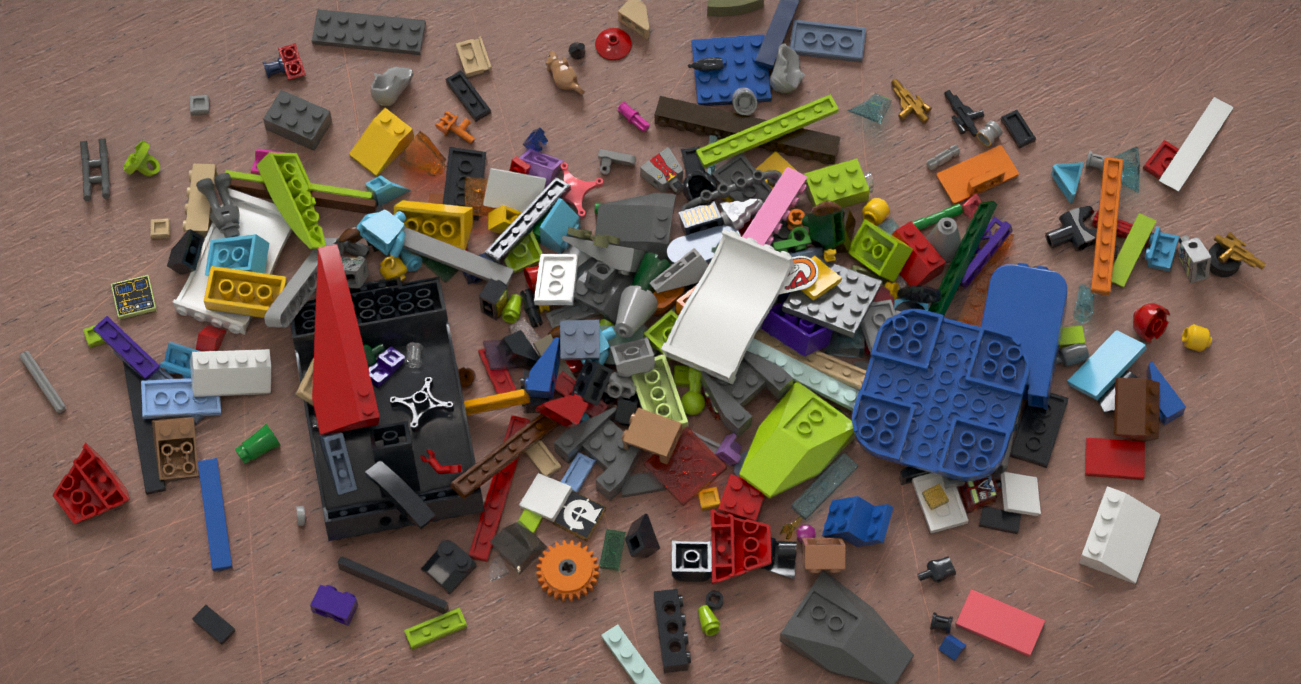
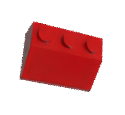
[892,221,946,287]

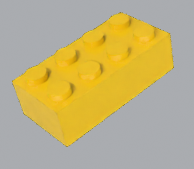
[203,266,288,318]

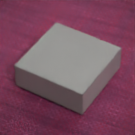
[190,95,210,115]

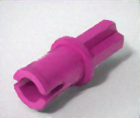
[617,102,650,132]

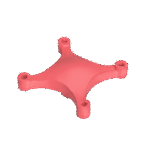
[560,162,603,219]

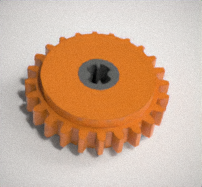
[536,540,599,602]

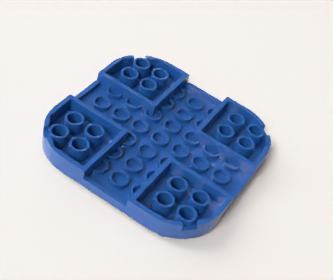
[852,309,1029,481]

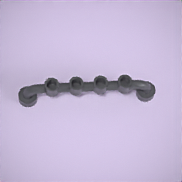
[681,170,782,211]

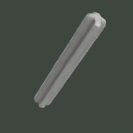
[20,351,66,413]

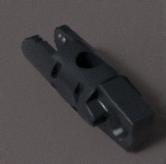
[897,285,941,304]

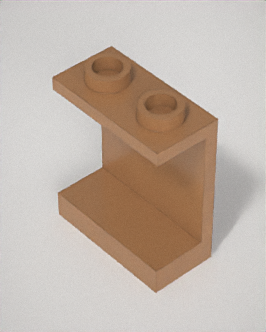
[621,408,682,464]

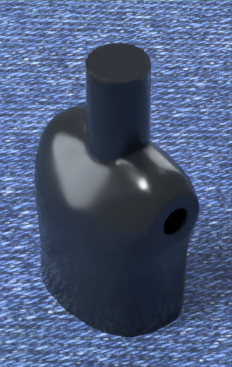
[917,556,956,583]

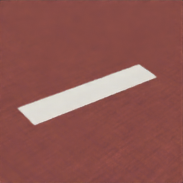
[1159,97,1234,191]

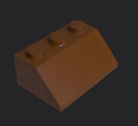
[1114,378,1160,442]

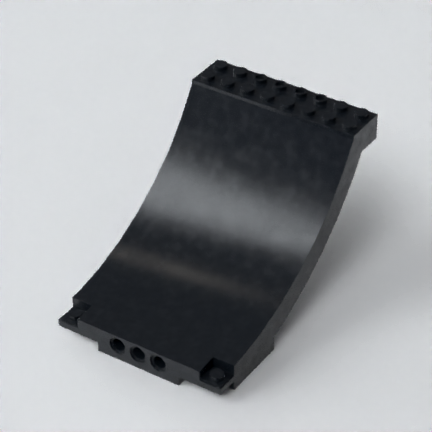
[291,277,485,541]

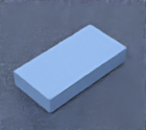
[561,452,596,494]

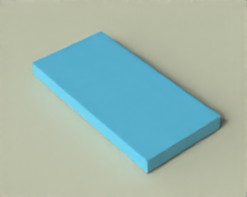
[1067,330,1147,400]

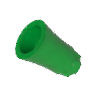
[235,424,281,464]

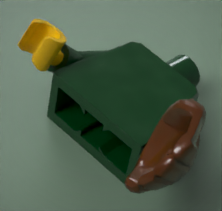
[802,201,845,262]

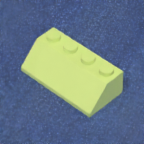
[631,354,689,433]

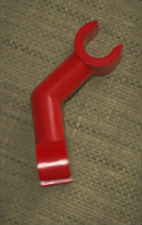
[420,449,462,474]

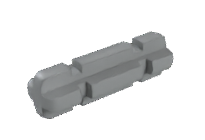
[926,145,960,170]

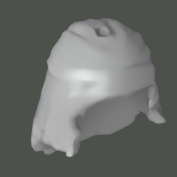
[769,44,806,94]
[371,66,414,107]

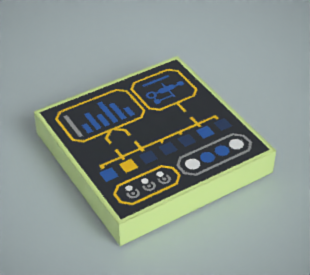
[111,275,157,320]

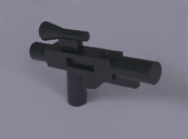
[944,90,984,137]

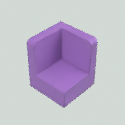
[715,433,742,466]

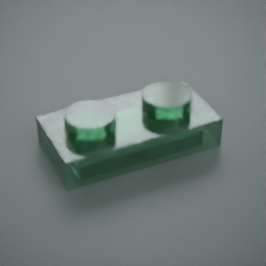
[419,255,459,283]
[599,529,626,571]

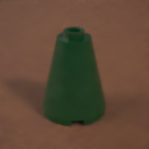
[631,252,672,293]

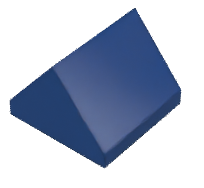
[939,634,967,661]

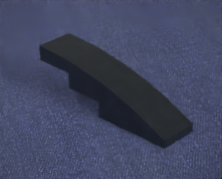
[365,461,436,529]

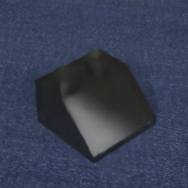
[490,521,548,575]

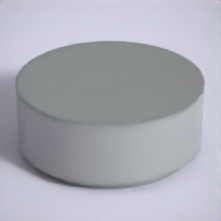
[296,506,305,526]

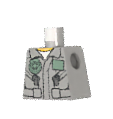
[341,256,369,288]

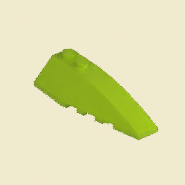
[257,152,326,249]

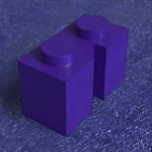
[310,585,358,626]

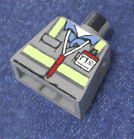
[1178,235,1211,284]

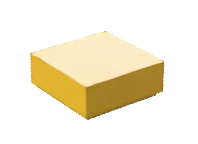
[697,487,720,511]

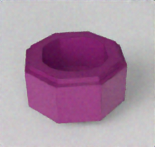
[796,525,815,544]

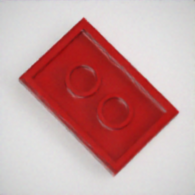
[1085,437,1145,480]

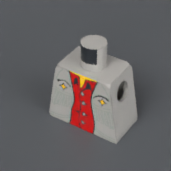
[640,147,683,193]

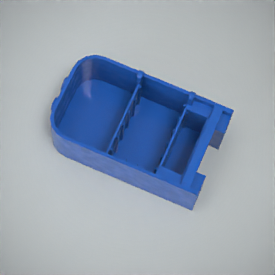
[981,263,1067,410]

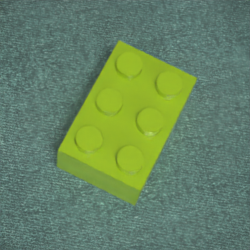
[804,158,870,208]

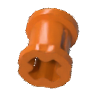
[787,209,805,231]

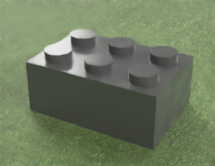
[263,90,332,151]

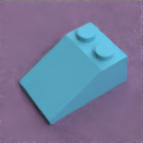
[205,234,270,276]

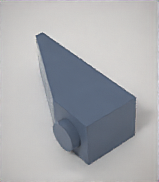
[319,432,357,495]

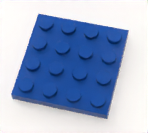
[691,34,771,106]

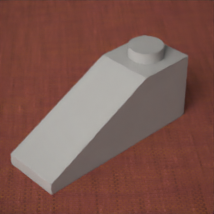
[650,248,709,293]

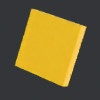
[801,256,842,301]

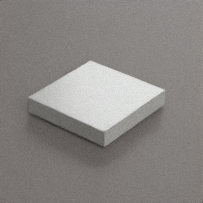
[1001,472,1041,516]
[519,473,573,522]

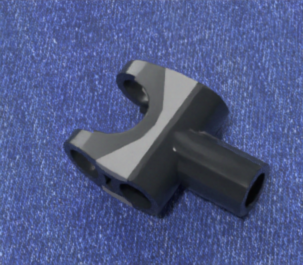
[1045,206,1097,251]

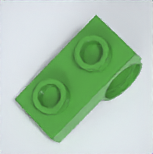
[771,227,811,253]

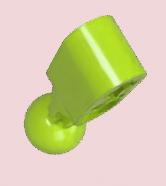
[681,366,705,416]

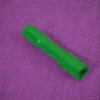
[912,203,963,231]

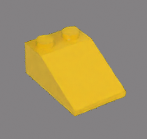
[349,108,414,177]

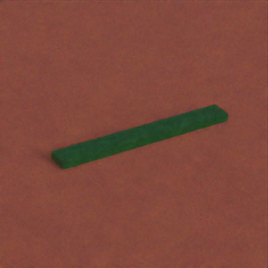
[928,201,998,316]

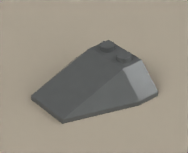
[595,193,676,261]
[574,257,638,325]

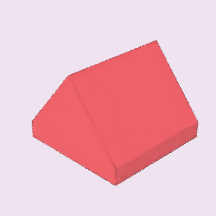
[962,193,981,220]

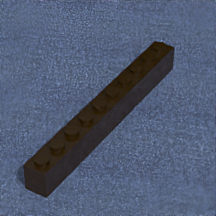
[654,96,840,165]

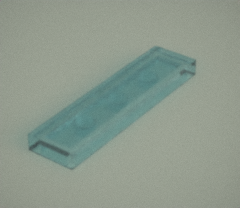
[791,453,858,520]

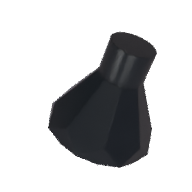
[568,42,586,60]

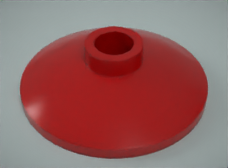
[595,28,632,61]

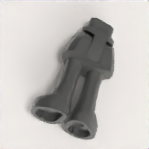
[196,173,240,238]

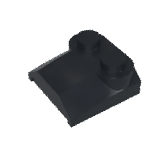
[421,540,477,594]
[672,540,712,582]

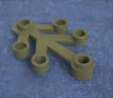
[567,227,621,248]

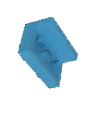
[1145,227,1179,272]
[160,342,201,379]

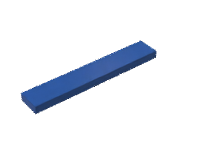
[198,458,233,571]

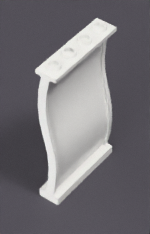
[173,188,293,335]
[661,230,795,385]

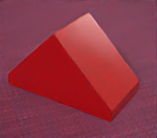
[195,325,226,352]

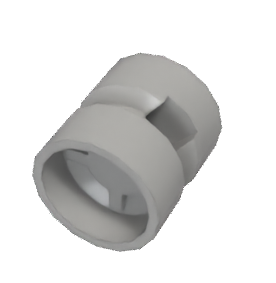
[732,87,757,115]

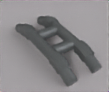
[80,139,110,201]

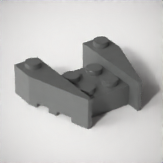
[701,351,793,437]
[554,407,644,501]

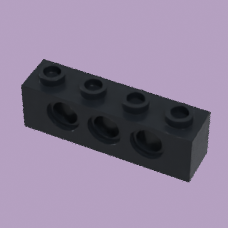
[654,589,691,673]

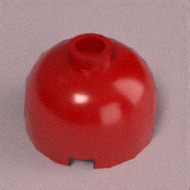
[1133,303,1170,343]

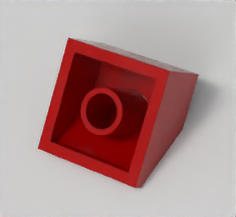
[535,394,588,429]

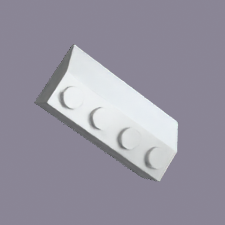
[190,349,271,397]

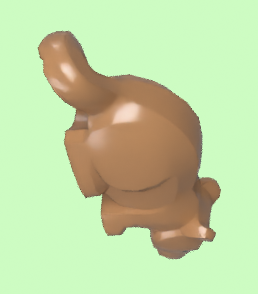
[546,51,585,95]

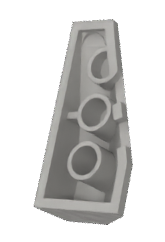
[562,236,645,275]

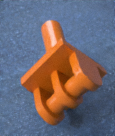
[435,111,475,144]

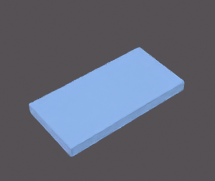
[141,378,221,419]

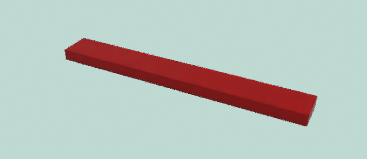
[469,415,530,562]

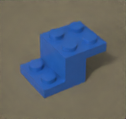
[822,496,894,547]

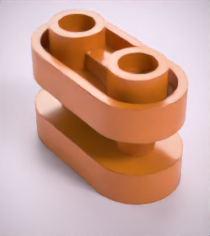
[653,286,684,316]

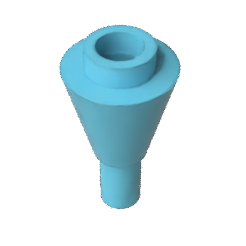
[400,248,422,272]

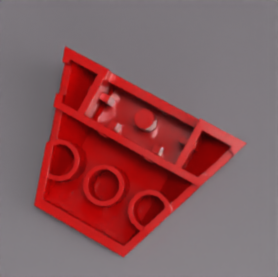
[52,442,130,525]
[710,509,772,584]

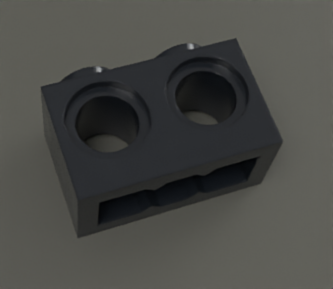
[571,359,613,406]

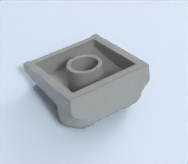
[610,337,655,377]

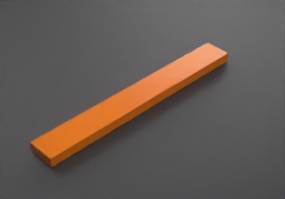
[1090,157,1124,296]

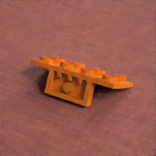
[936,145,1019,205]

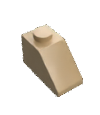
[618,0,649,39]

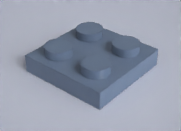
[560,320,600,360]

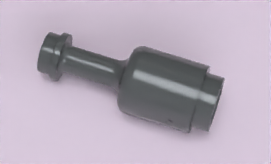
[1056,343,1089,367]

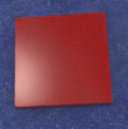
[1143,140,1179,180]

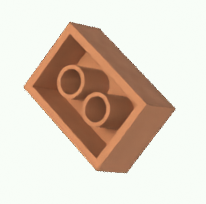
[802,538,845,573]

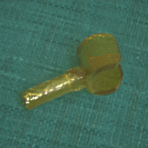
[780,516,803,540]

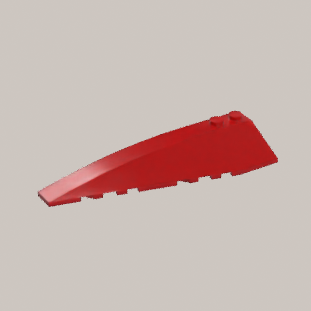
[312,244,380,436]

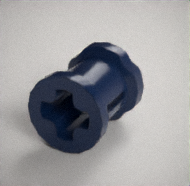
[263,57,285,78]

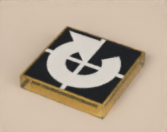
[553,490,606,541]

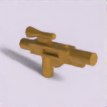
[891,78,932,124]
[1214,231,1266,270]

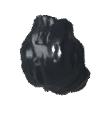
[683,170,717,206]

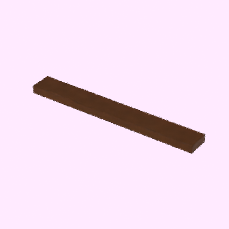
[229,179,377,214]
[450,414,561,499]

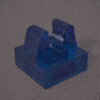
[523,127,548,152]

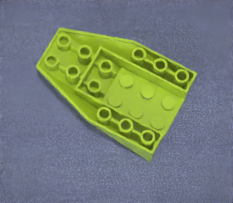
[739,381,855,498]

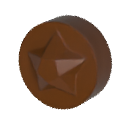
[458,367,476,386]

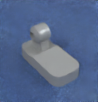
[598,149,636,175]

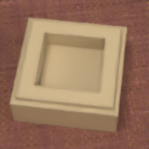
[151,219,170,239]

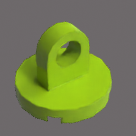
[123,140,160,177]

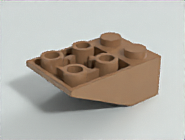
[152,417,199,480]

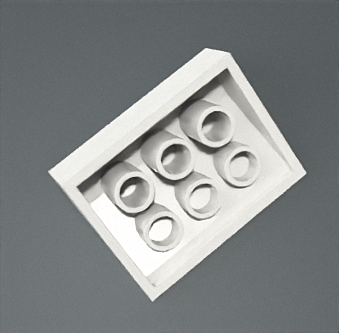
[1079,486,1161,584]

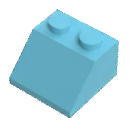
[540,198,581,254]

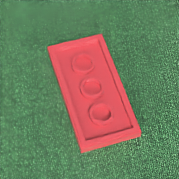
[956,589,1045,657]

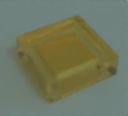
[922,483,949,511]

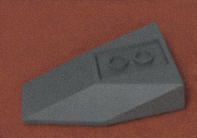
[780,570,914,684]

